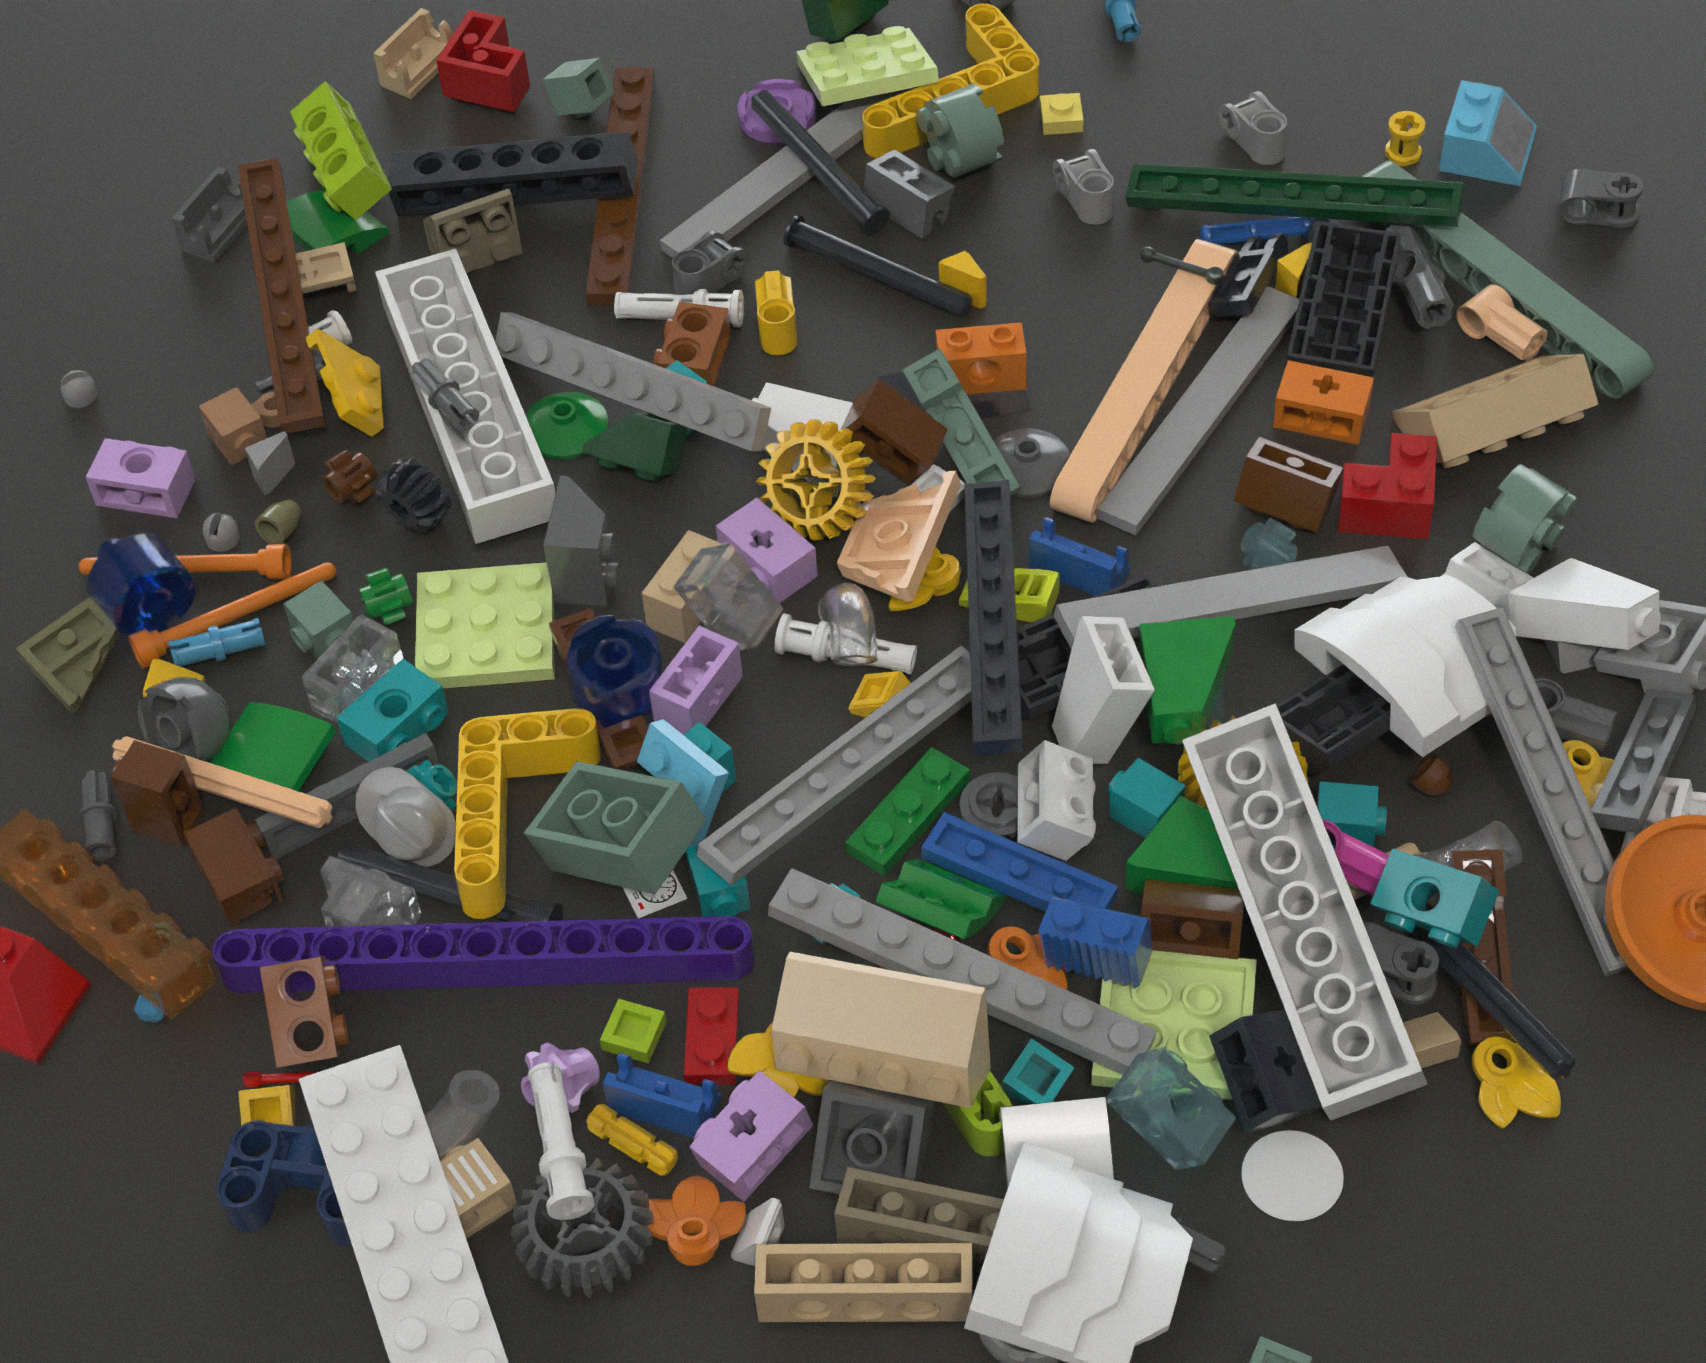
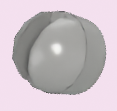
[61,370,98,408]
[203,513,241,552]

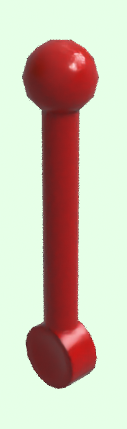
[242,1071,317,1088]

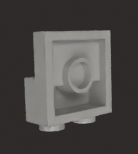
[1594,600,1706,694]

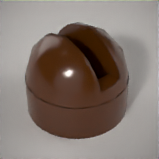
[1410,754,1453,796]

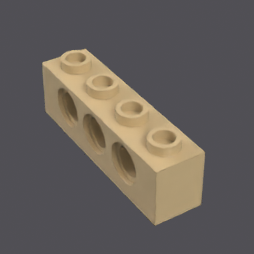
[754,1243,973,1322]

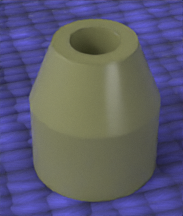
[255,499,302,544]

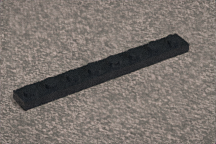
[965,480,1024,756]

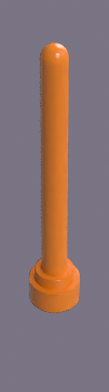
[78,544,292,580]
[128,562,337,669]

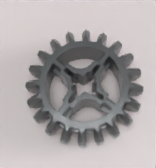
[511,1157,654,1298]

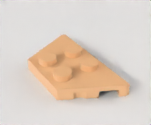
[837,471,961,602]

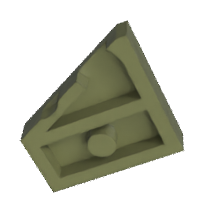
[16,597,120,714]

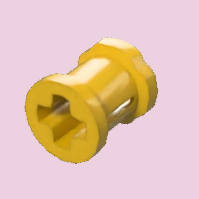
[1385,111,1426,166]

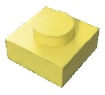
[1040,93,1084,135]

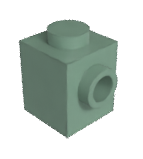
[542,58,615,118]
[284,580,359,664]

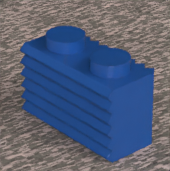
[1038,897,1153,989]

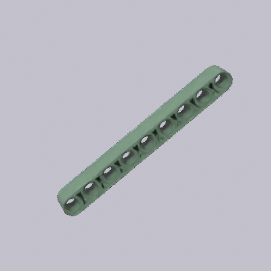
[1361,161,1654,400]

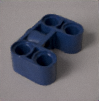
[216,1120,352,1246]

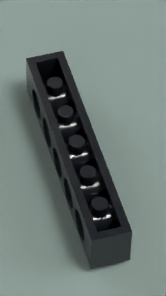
[388,131,638,216]

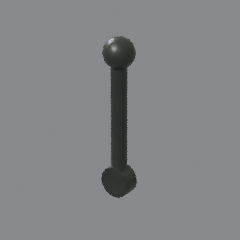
[1140,246,1223,285]

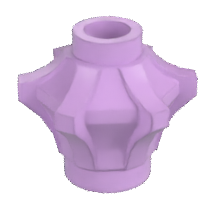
[521,1043,600,1113]

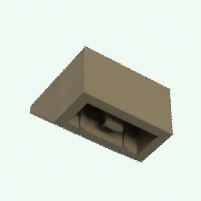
[423,189,523,273]

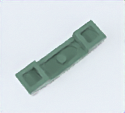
[902,348,1021,495]

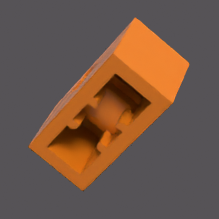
[1273,360,1374,445]

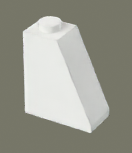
[752,382,853,498]
[1508,558,1661,650]
[1052,616,1155,764]

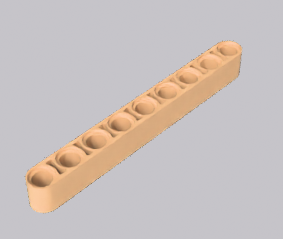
[1049,239,1238,523]

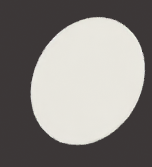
[1242,1130,1344,1221]

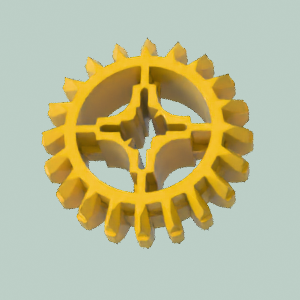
[756,419,876,541]

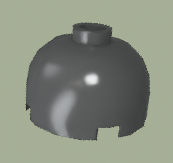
[138,677,229,762]

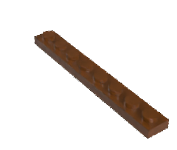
[586,67,655,305]
[238,157,326,434]

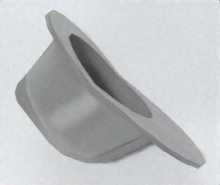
[355,767,456,867]

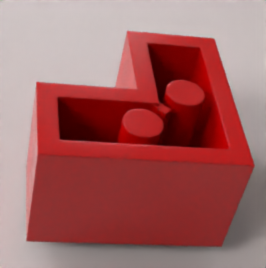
[436,10,531,112]
[1338,433,1437,539]

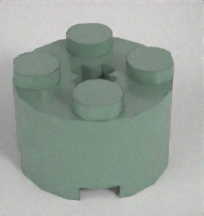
[916,84,1004,178]
[1472,464,1579,574]

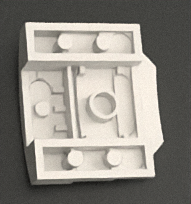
[1295,576,1516,757]
[964,1142,1193,1363]

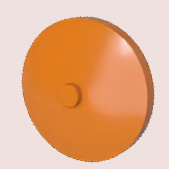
[1604,815,1706,1011]

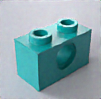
[336,659,449,762]
[1370,848,1499,949]

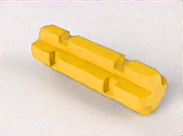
[586,1104,678,1176]

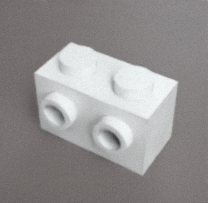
[1017,740,1096,861]

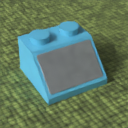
[1439,80,1537,186]

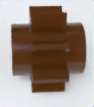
[322,450,377,505]

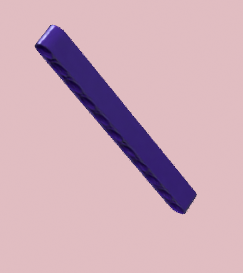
[212,916,755,993]

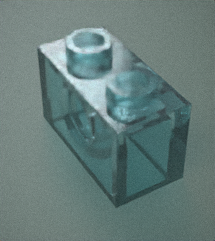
[1106,1047,1236,1170]

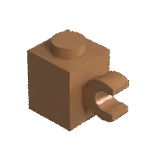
[199,387,280,466]

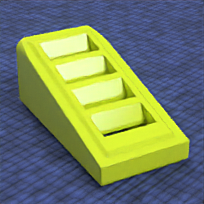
[959,568,1060,623]

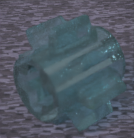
[1240,518,1298,570]

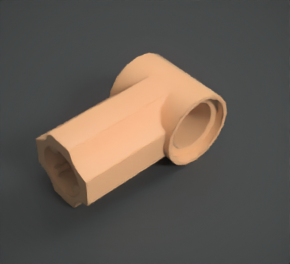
[1456,284,1548,361]

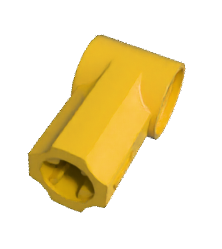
[755,270,798,355]

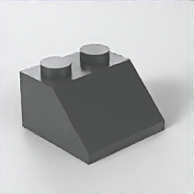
[543,476,621,607]
[809,1080,935,1194]

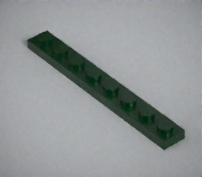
[1125,163,1464,227]

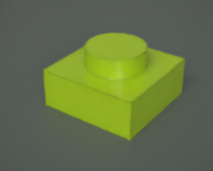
[600,999,667,1063]

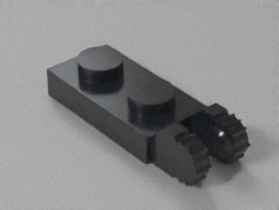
[1208,233,1289,317]

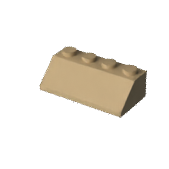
[1391,354,1599,468]
[771,952,991,1108]

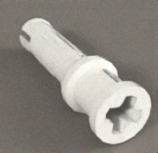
[614,289,744,328]
[774,613,917,675]
[528,1062,595,1220]

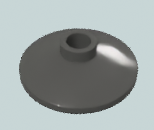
[993,428,1070,498]

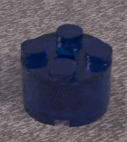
[87,534,196,637]
[567,615,662,728]

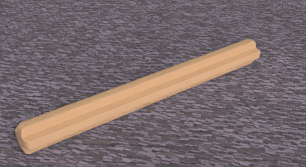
[112,736,333,828]

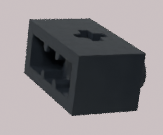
[1209,1010,1322,1133]

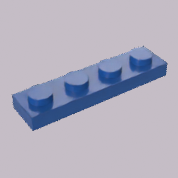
[921,812,1118,912]

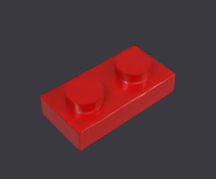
[684,987,740,1085]

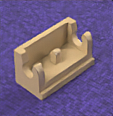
[373,8,452,99]
[296,242,357,294]

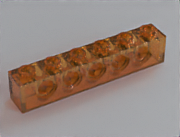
[0,809,217,1020]

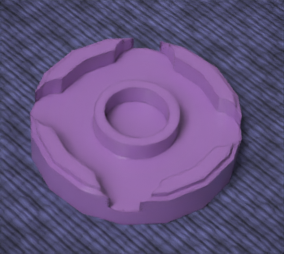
[737,79,817,144]

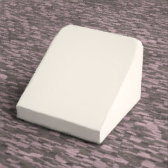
[731,1198,785,1266]

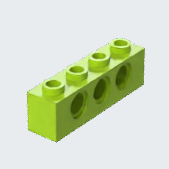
[290,81,392,220]

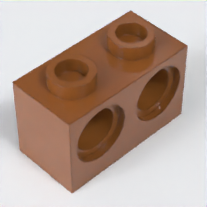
[653,302,732,387]
[260,956,349,1068]

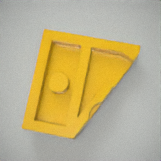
[306,328,384,437]

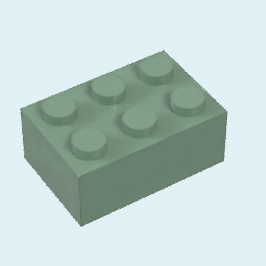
[524,761,707,894]

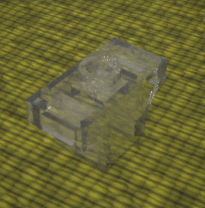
[320,856,421,927]

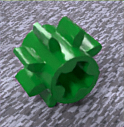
[358,567,413,625]

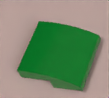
[287,189,389,254]
[210,702,337,792]
[875,859,1006,939]

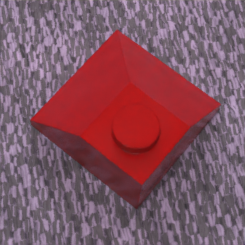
[0,926,91,1065]

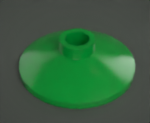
[525,392,609,459]

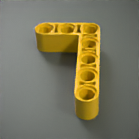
[862,3,1039,158]
[454,709,601,919]

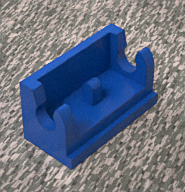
[1029,517,1130,596]
[602,1053,721,1138]

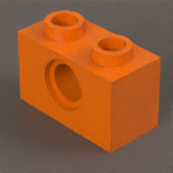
[936,322,1027,395]

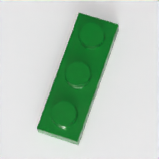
[845,747,970,876]

